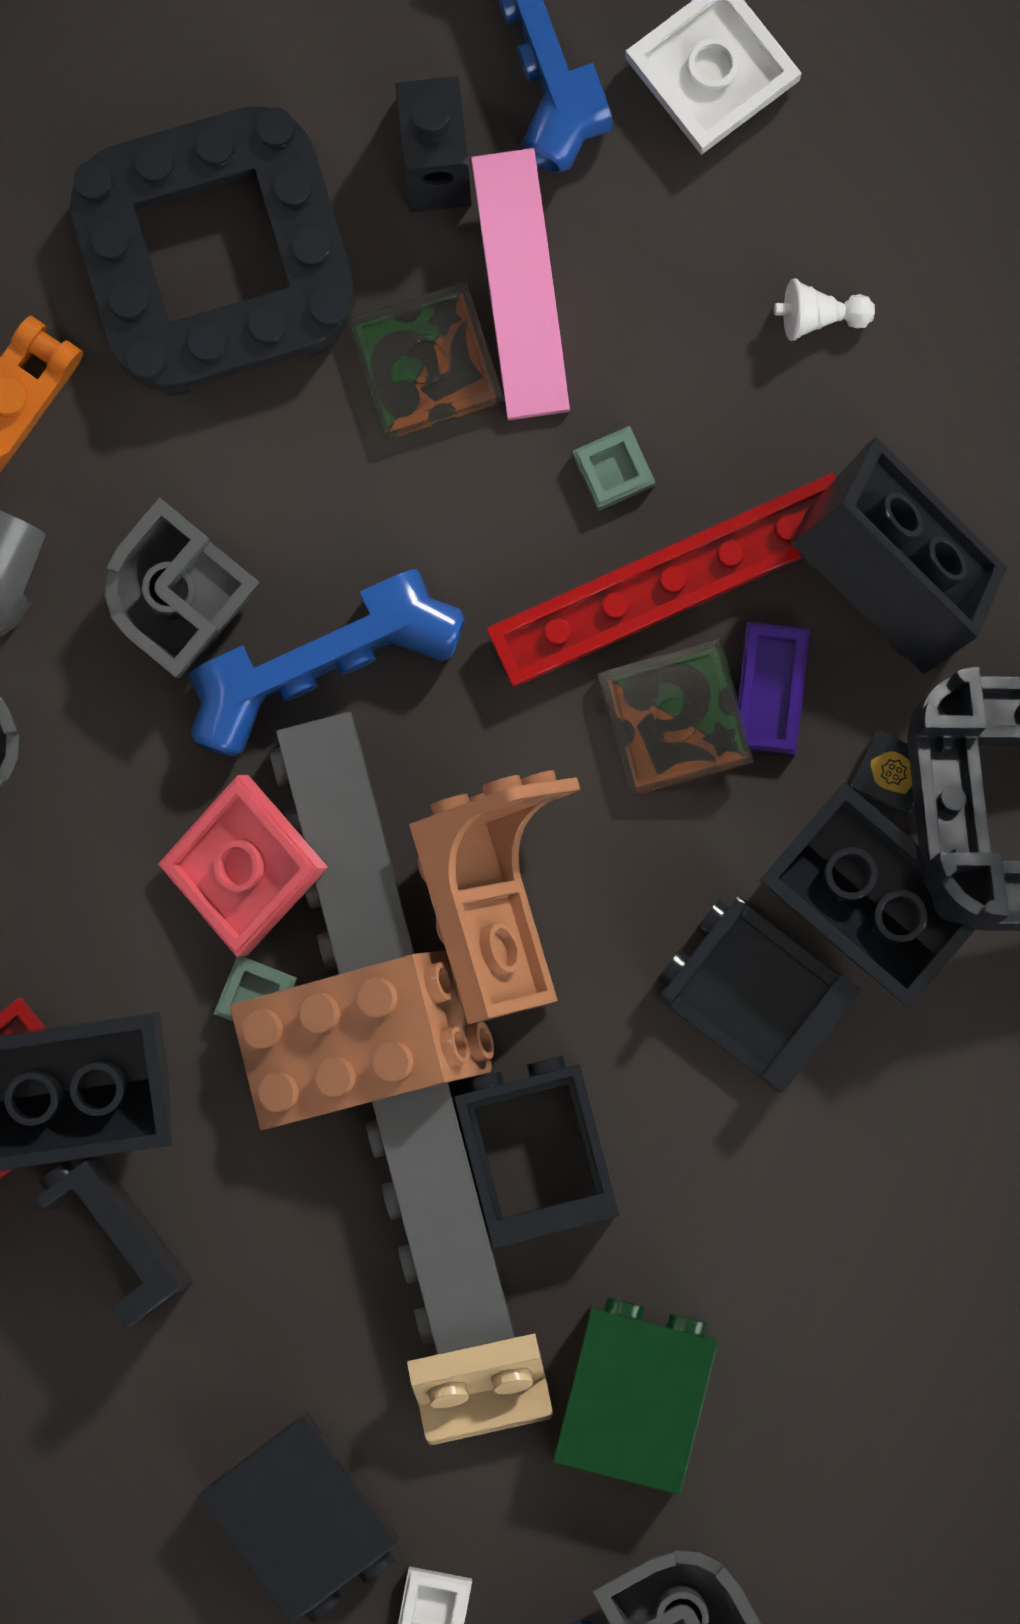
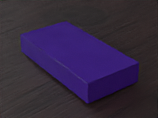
[732,622,810,757]

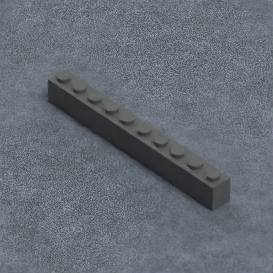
[269,711,515,1354]

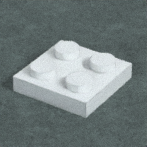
[625,0,802,155]

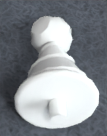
[774,278,875,341]

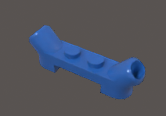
[498,0,614,173]
[188,569,465,758]

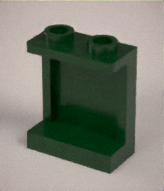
[553,1297,719,1495]

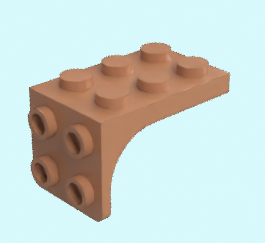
[409,770,581,1025]
[230,950,494,1131]

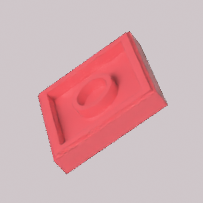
[158,775,328,957]

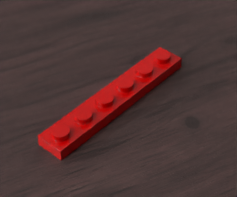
[486,473,836,688]

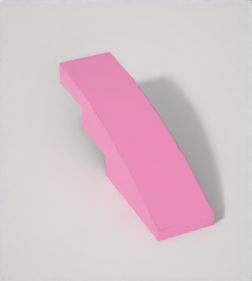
[471,148,570,421]

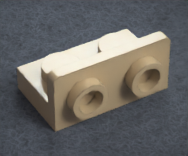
[407,1333,553,1445]

